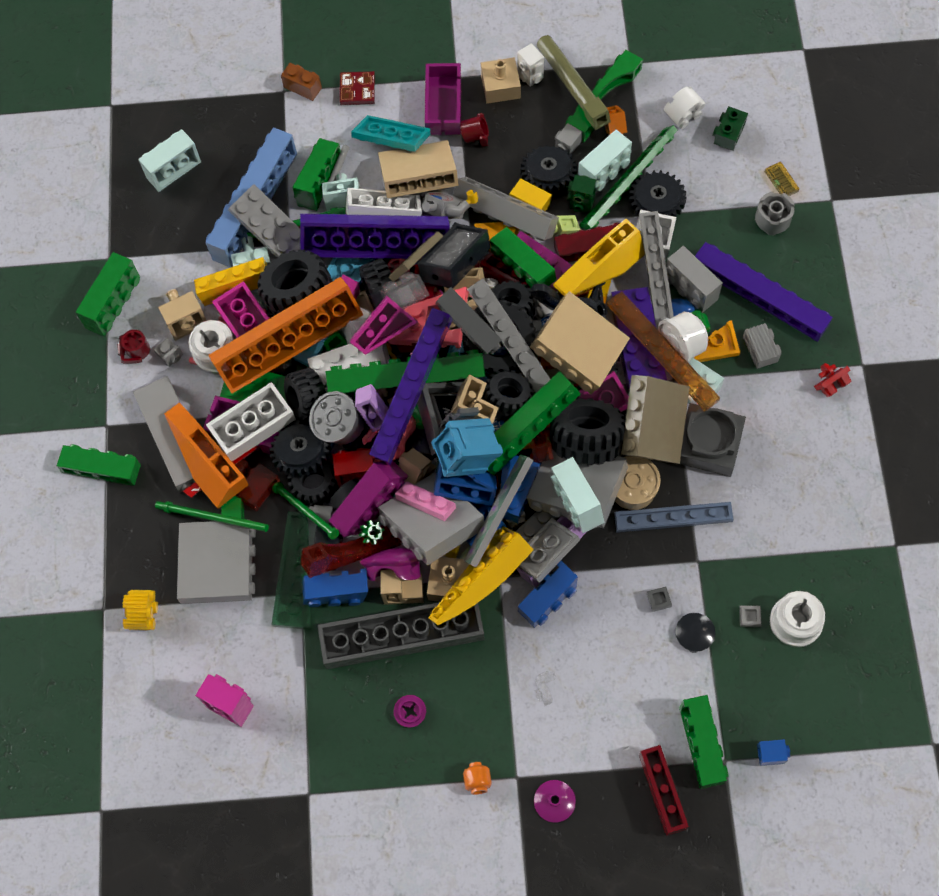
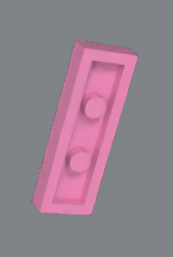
[395,481,456,521]

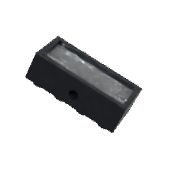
[417,223,490,288]

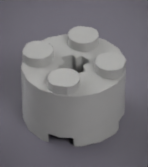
[755,191,795,235]

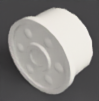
[658,311,708,366]
[188,320,236,373]
[770,591,825,647]

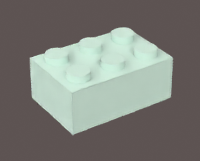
[138,129,201,192]
[578,130,632,193]
[551,457,605,533]

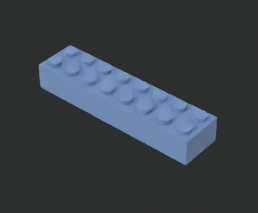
[206,127,297,268]

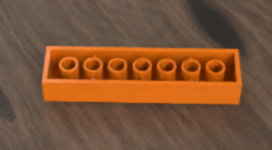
[208,277,363,393]

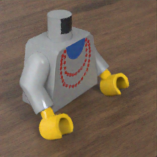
[422,189,478,219]

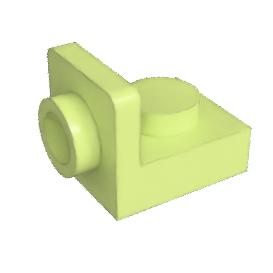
[553,215,581,238]

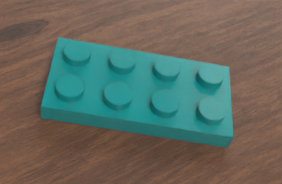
[351,115,431,152]

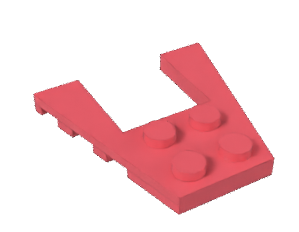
[388,287,468,348]

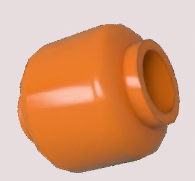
[463,762,492,795]

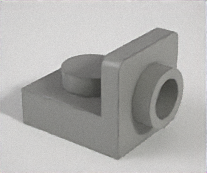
[153,338,183,367]

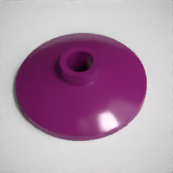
[534,780,576,823]

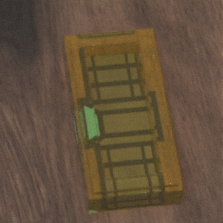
[765,161,800,196]

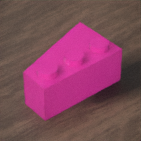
[350,296,418,355]

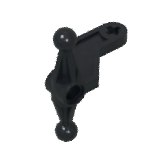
[531,282,608,318]

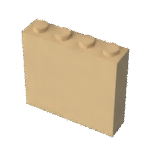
[378,140,459,198]
[530,291,630,394]

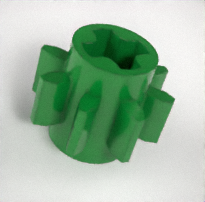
[358,520,385,545]

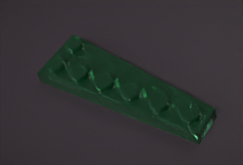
[271,511,312,630]

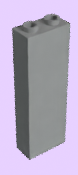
[133,376,195,493]

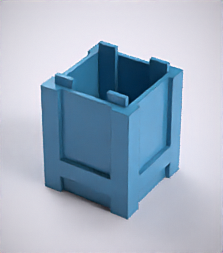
[431,418,503,477]

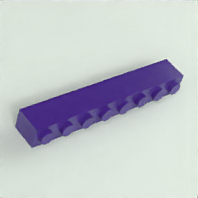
[695,242,833,342]
[369,307,453,465]

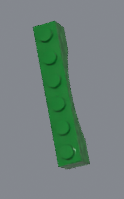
[566,49,643,143]

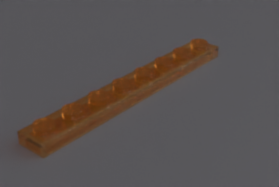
[607,291,720,412]

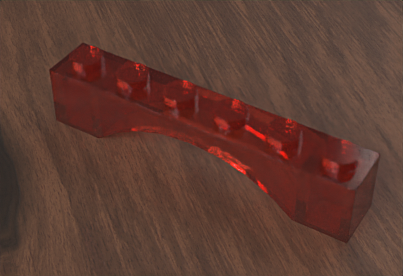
[301,525,403,578]

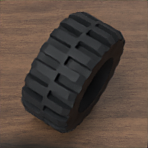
[258,250,333,316]
[462,300,536,374]
[549,398,626,465]

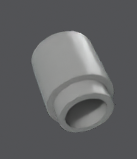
[308,505,336,526]

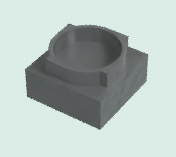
[680,403,746,477]

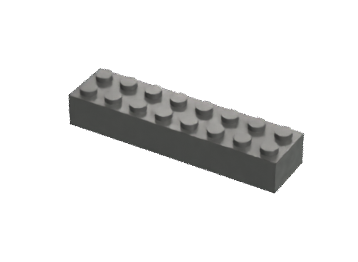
[318,602,485,670]

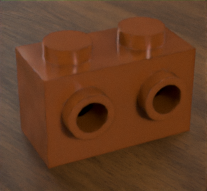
[281,63,322,101]

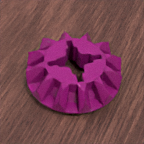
[394,695,426,728]

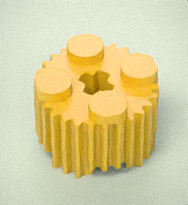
[123,590,158,630]

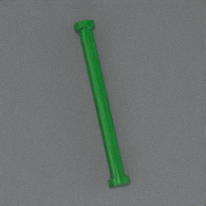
[272,482,339,540]

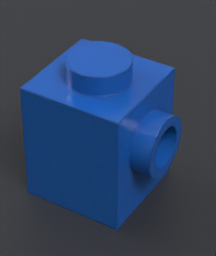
[757,739,790,766]

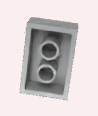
[666,246,722,313]

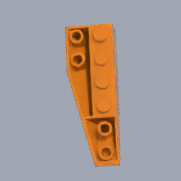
[164,402,249,509]

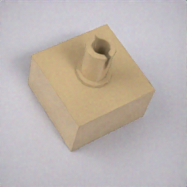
[480,57,521,104]
[158,289,207,341]
[427,557,469,602]

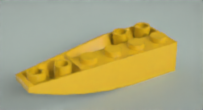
[553,219,645,296]
[428,526,534,625]

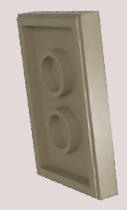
[389,232,443,282]

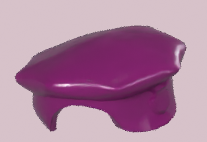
[360,548,421,581]

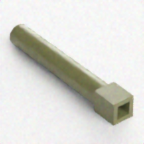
[537,35,611,130]

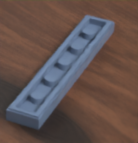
[614,502,734,533]

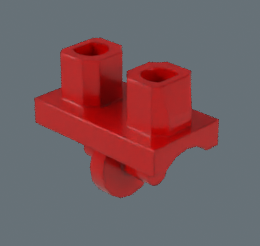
[814,363,852,397]

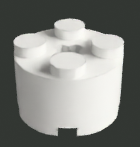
[664,86,706,129]

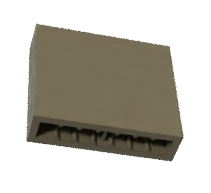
[621,375,690,464]

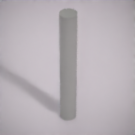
[328,145,349,182]

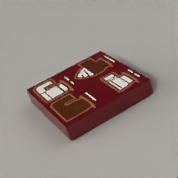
[340,71,375,105]

